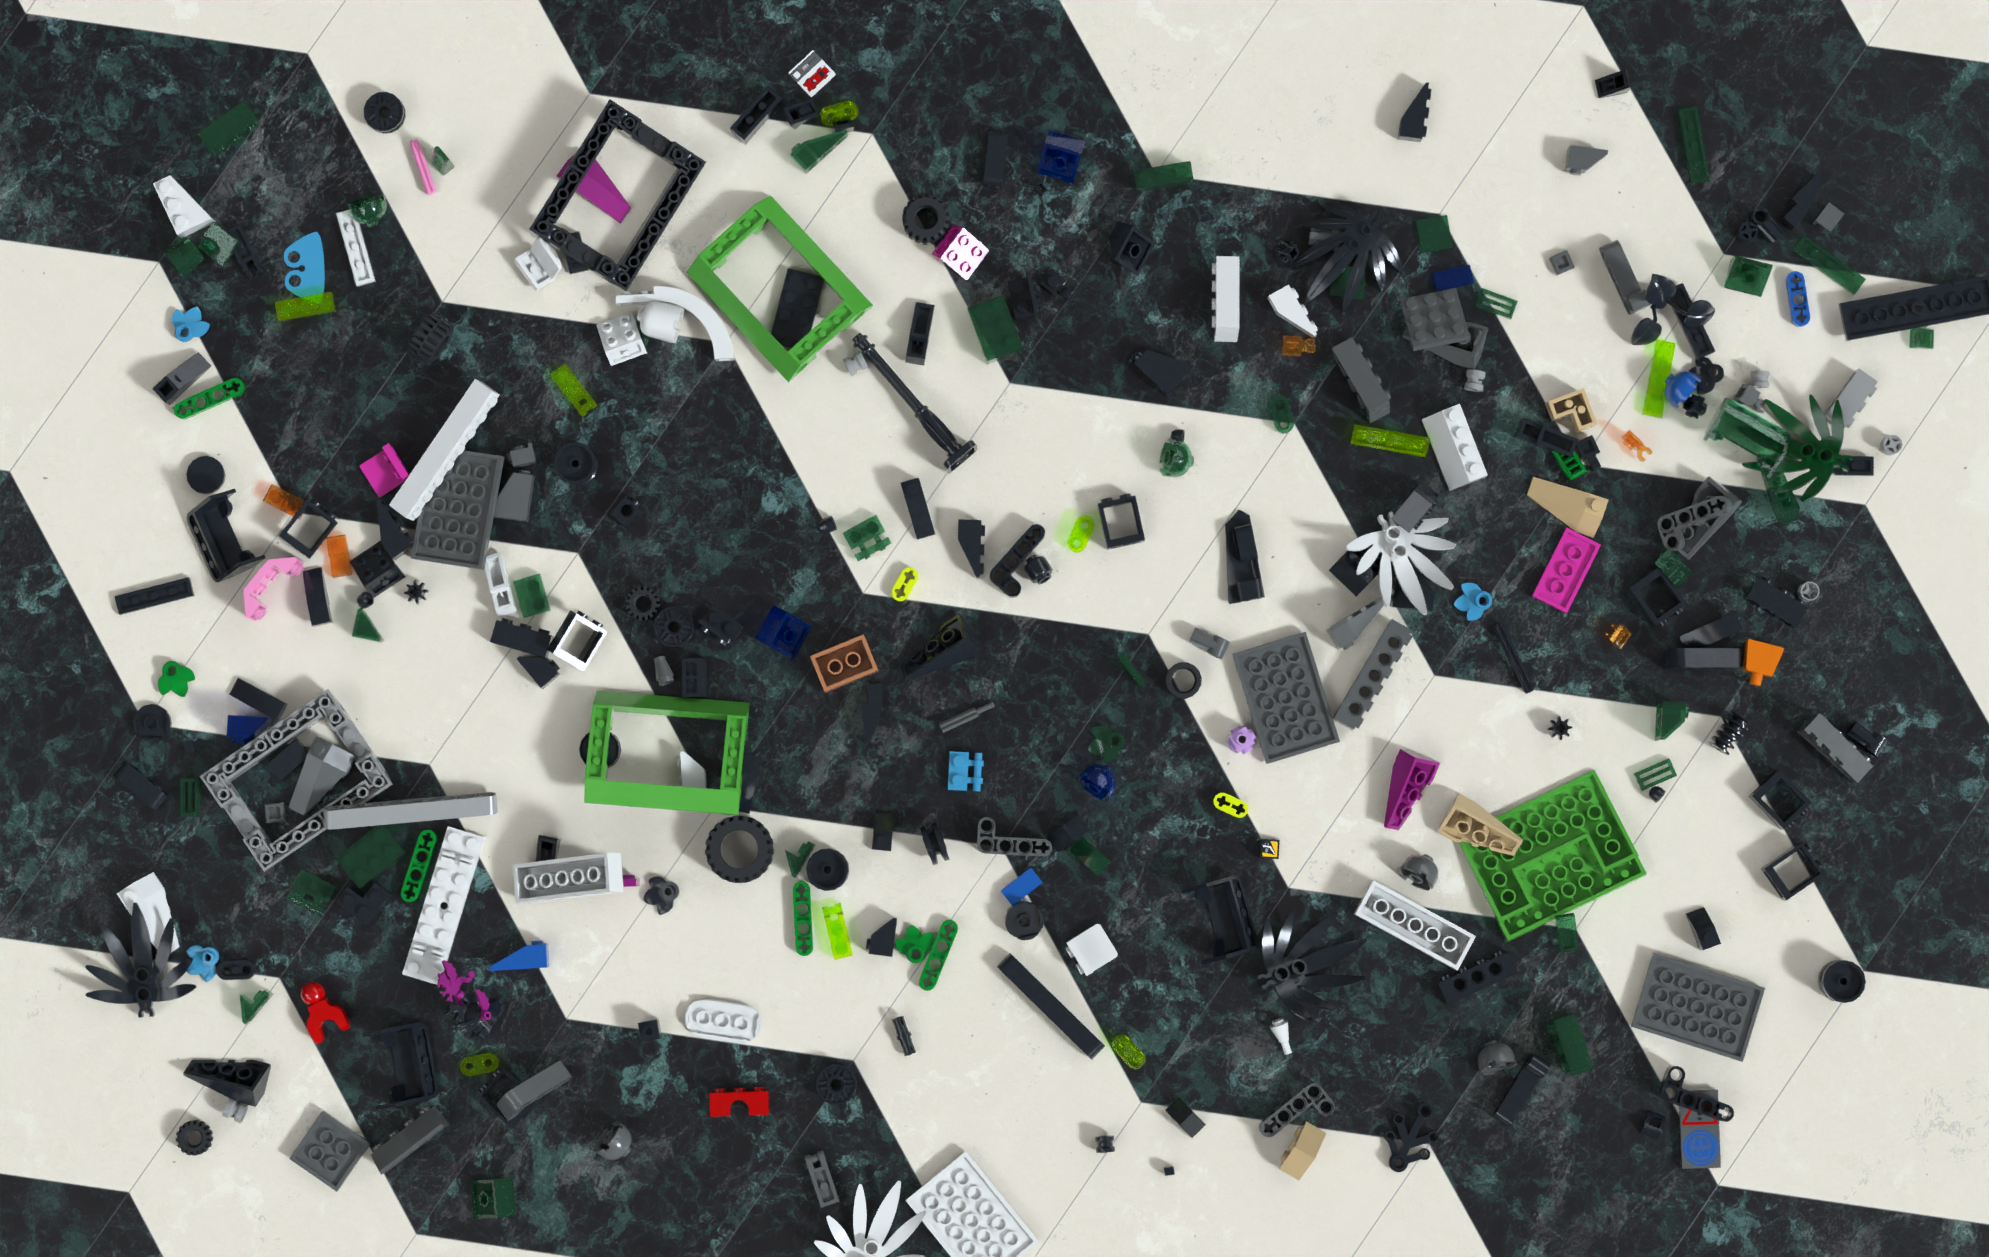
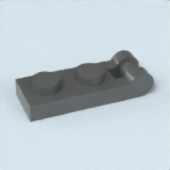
[804,1149,840,1208]

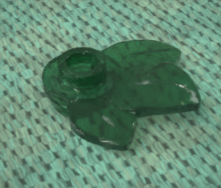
[1088,726,1125,763]

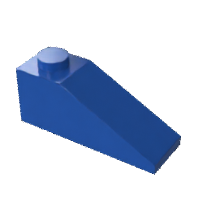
[489,940,549,971]

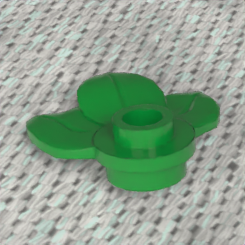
[158,661,195,697]
[895,925,934,963]

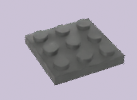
[1400,288,1470,351]
[289,1110,371,1192]

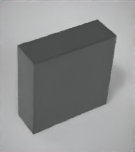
[1549,250,1575,276]
[264,802,286,824]

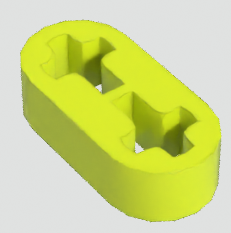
[892,567,918,602]
[1213,793,1248,818]

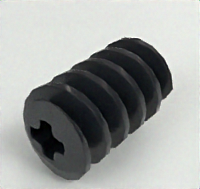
[1709,712,1749,755]

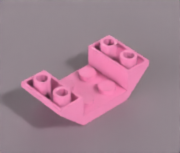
[243,557,305,621]

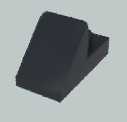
[782,98,821,129]
[872,811,895,851]

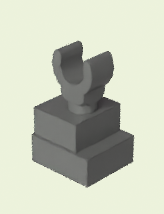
[1733,384,1766,413]

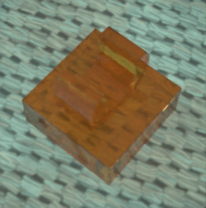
[1605,624,1631,650]

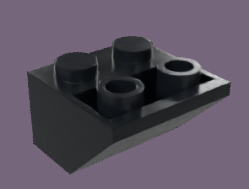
[1329,548,1380,597]

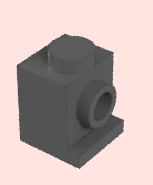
[507,443,538,468]

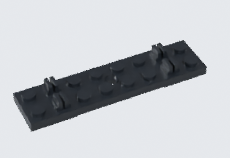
[1839,275,1989,341]

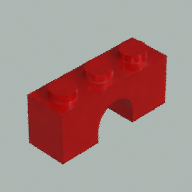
[710,1087,770,1117]

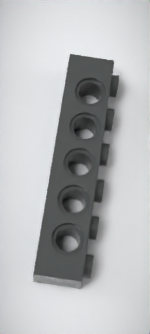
[1333,619,1413,730]

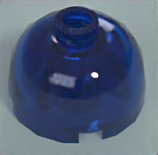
[1078,764,1117,801]

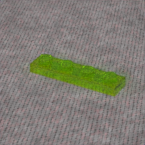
[1642,340,1676,419]
[1351,424,1430,457]

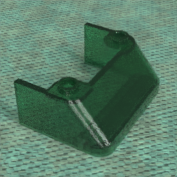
[1703,398,1791,478]

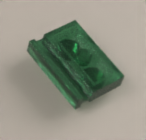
[513,573,551,618]

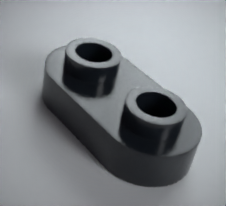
[216,960,256,980]

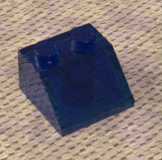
[1037,130,1086,184]
[755,605,812,660]
[226,715,273,744]

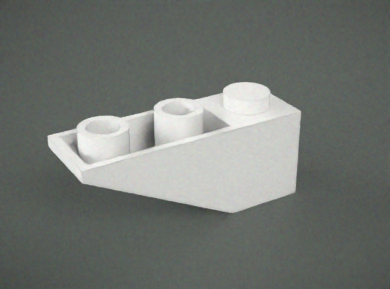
[1267,285,1318,338]

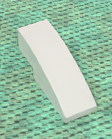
[485,552,517,617]

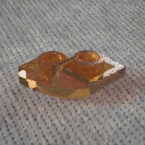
[263,484,305,520]

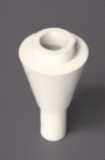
[1269,1018,1292,1055]

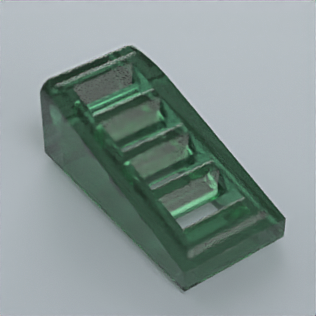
[432,146,454,175]

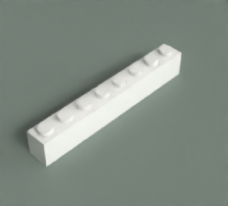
[389,379,500,521]

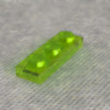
[275,292,336,321]

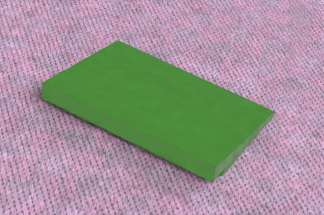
[1459,770,1647,942]

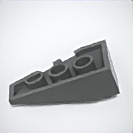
[1402,322,1488,370]
[1674,476,1743,560]
[1326,589,1395,650]
[289,736,357,816]

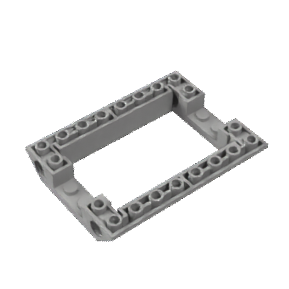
[200,689,393,872]

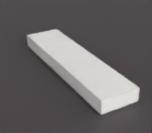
[336,208,376,287]

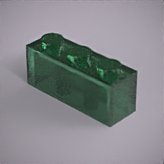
[198,101,261,155]
[1133,161,1194,193]

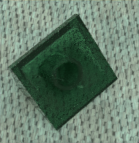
[1724,256,1773,297]

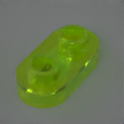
[820,101,858,126]
[1067,516,1094,553]
[1112,1035,1146,1070]
[460,1053,499,1076]

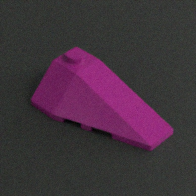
[1384,749,1440,830]

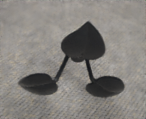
[1631,274,1715,345]

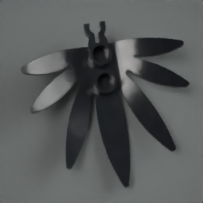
[1290,201,1403,312]
[85,902,197,1018]
[1255,911,1367,1021]

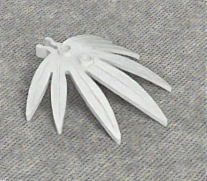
[1346,512,1456,615]
[814,1181,926,1257]

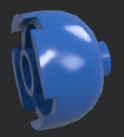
[1664,370,1701,409]

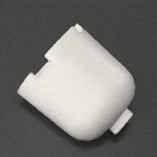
[637,301,684,343]

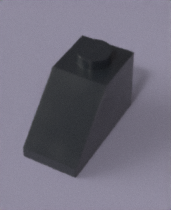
[517,656,561,689]
[1686,907,1721,950]
[866,918,897,957]

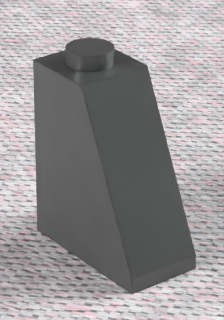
[494,470,535,522]

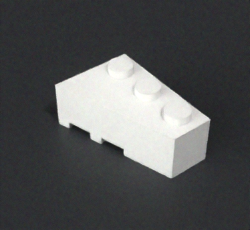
[153,176,216,238]

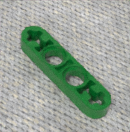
[174,378,245,420]
[401,830,437,902]
[793,881,813,956]
[919,920,958,991]

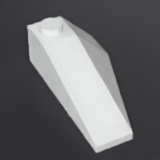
[117,872,180,953]

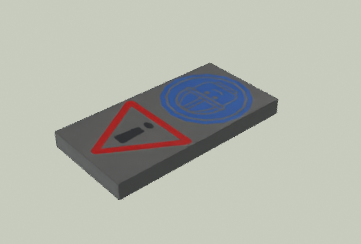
[1679,1090,1721,1169]

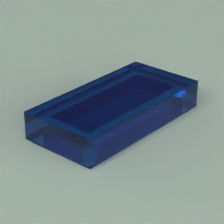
[1432,265,1474,292]

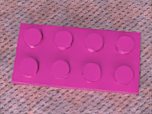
[1532,528,1601,613]

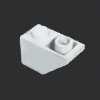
[677,751,707,788]

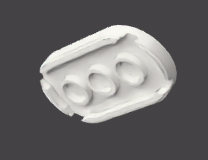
[684,999,761,1043]

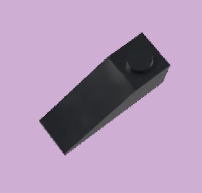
[901,478,935,540]

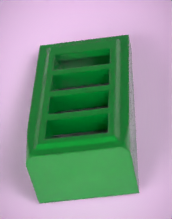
[1551,451,1587,482]

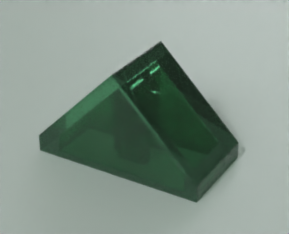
[352,608,384,643]
[1069,836,1110,876]

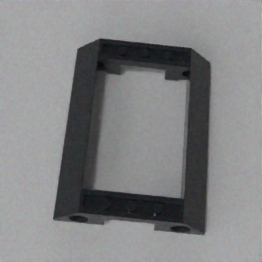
[529,99,706,291]

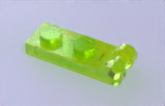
[550,364,598,417]
[822,903,853,960]

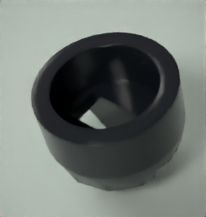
[1170,429,1185,445]
[356,592,374,608]
[1649,786,1666,803]

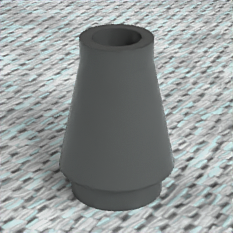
[654,656,674,686]

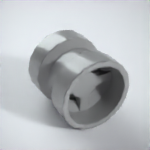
[843,351,868,376]
[1464,369,1486,392]
[1797,582,1819,602]
[222,1099,248,1123]

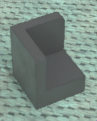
[1812,203,1844,232]

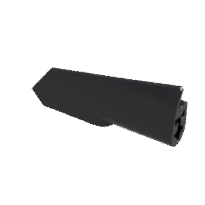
[1225,510,1265,604]

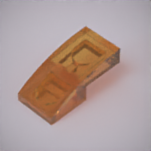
[327,535,352,578]

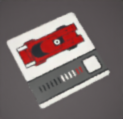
[789,50,836,97]

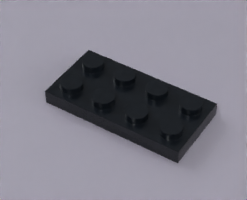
[771,268,824,348]

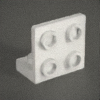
[597,312,647,366]

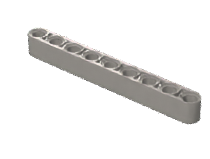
[323,792,498,829]

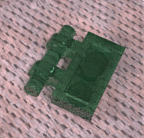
[843,515,892,561]
[288,869,337,916]

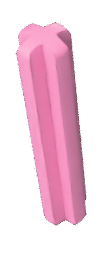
[409,140,436,195]

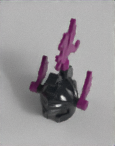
[437,960,501,1041]

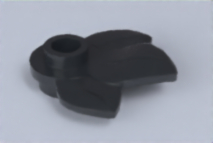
[1689,357,1724,395]
[643,876,679,915]

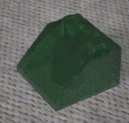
[1655,701,1689,741]
[470,1177,516,1219]

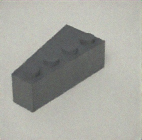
[1332,338,1391,423]
[1797,713,1873,784]

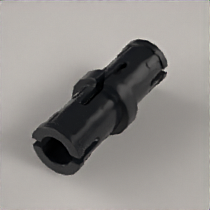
[892,1016,916,1056]

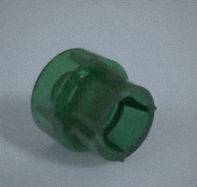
[164,236,204,277]

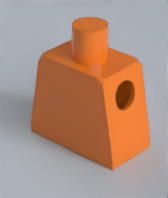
[1743,639,1784,686]

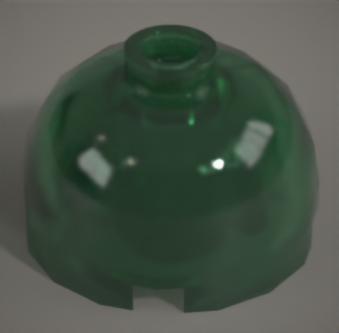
[347,194,387,227]
[1160,438,1194,478]

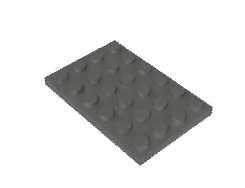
[411,451,504,570]
[1232,632,1340,764]
[1631,953,1765,1062]

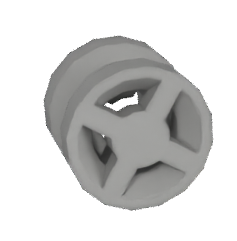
[1750,371,1770,388]
[1880,435,1903,456]

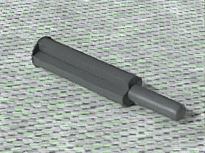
[939,702,995,733]

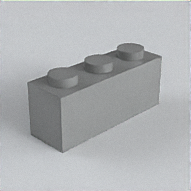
[1824,368,1878,428]

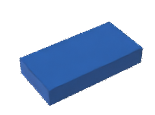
[1001,868,1043,905]

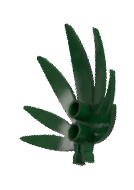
[1737,394,1852,503]

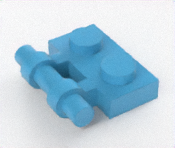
[948,751,984,791]

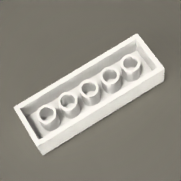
[513,853,624,903]
[1354,880,1476,970]

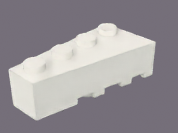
[1212,256,1239,342]

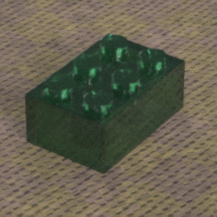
[967,295,1023,364]
[335,825,408,889]
[1547,1012,1594,1076]

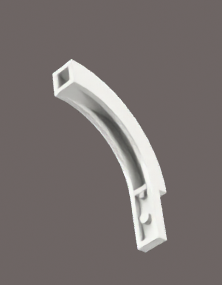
[616,286,735,361]

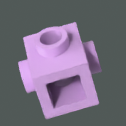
[1227,726,1256,754]

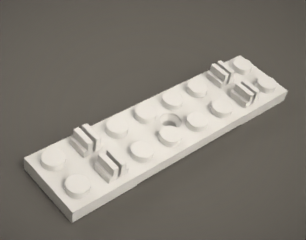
[402,826,485,985]

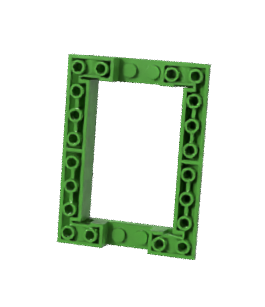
[687,196,873,383]
[584,691,750,815]

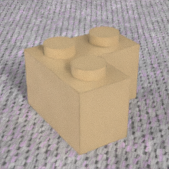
[1545,388,1597,433]
[1279,1121,1326,1181]

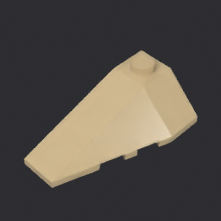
[1527,477,1608,538]
[1437,793,1523,856]

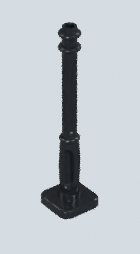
[852,333,977,474]

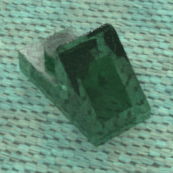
[785,841,816,878]
[240,989,273,1025]

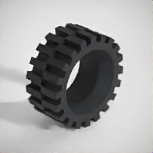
[705,815,774,883]

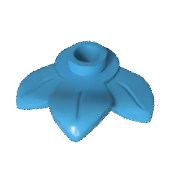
[172,307,210,342]
[1454,583,1492,621]
[186,945,219,982]

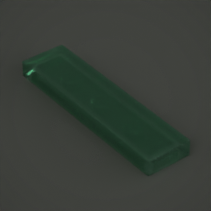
[1677,106,1710,185]
[1792,235,1866,295]

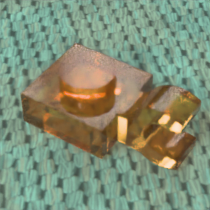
[1282,336,1316,356]
[1621,430,1653,462]

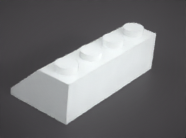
[1422,404,1487,491]

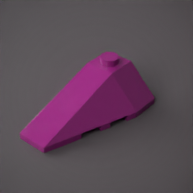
[557,153,631,224]

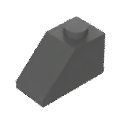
[1565,145,1608,176]

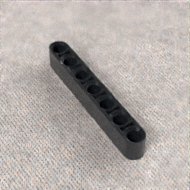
[997,953,1105,1060]

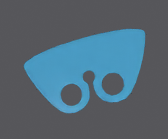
[284,232,325,304]

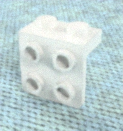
[514,237,561,291]
[1065,924,1118,976]

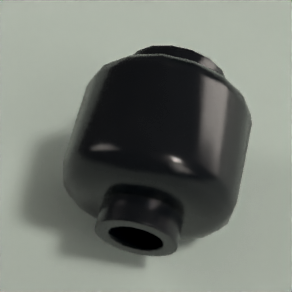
[1024,555,1053,585]

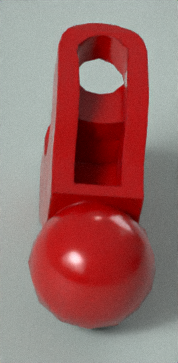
[300,981,350,1044]

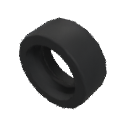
[1165,662,1202,699]

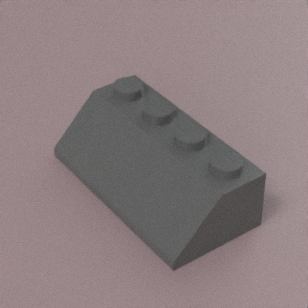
[371,1106,449,1175]

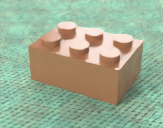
[810,634,878,693]

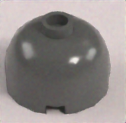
[1399,854,1438,891]
[1477,1041,1518,1075]
[594,1121,632,1160]

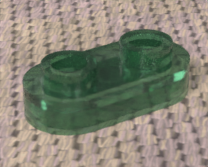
[1270,396,1294,434]

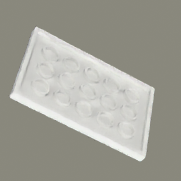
[906,1151,1039,1257]

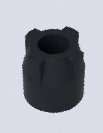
[818,516,837,534]

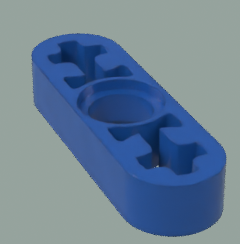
[1785,271,1810,327]

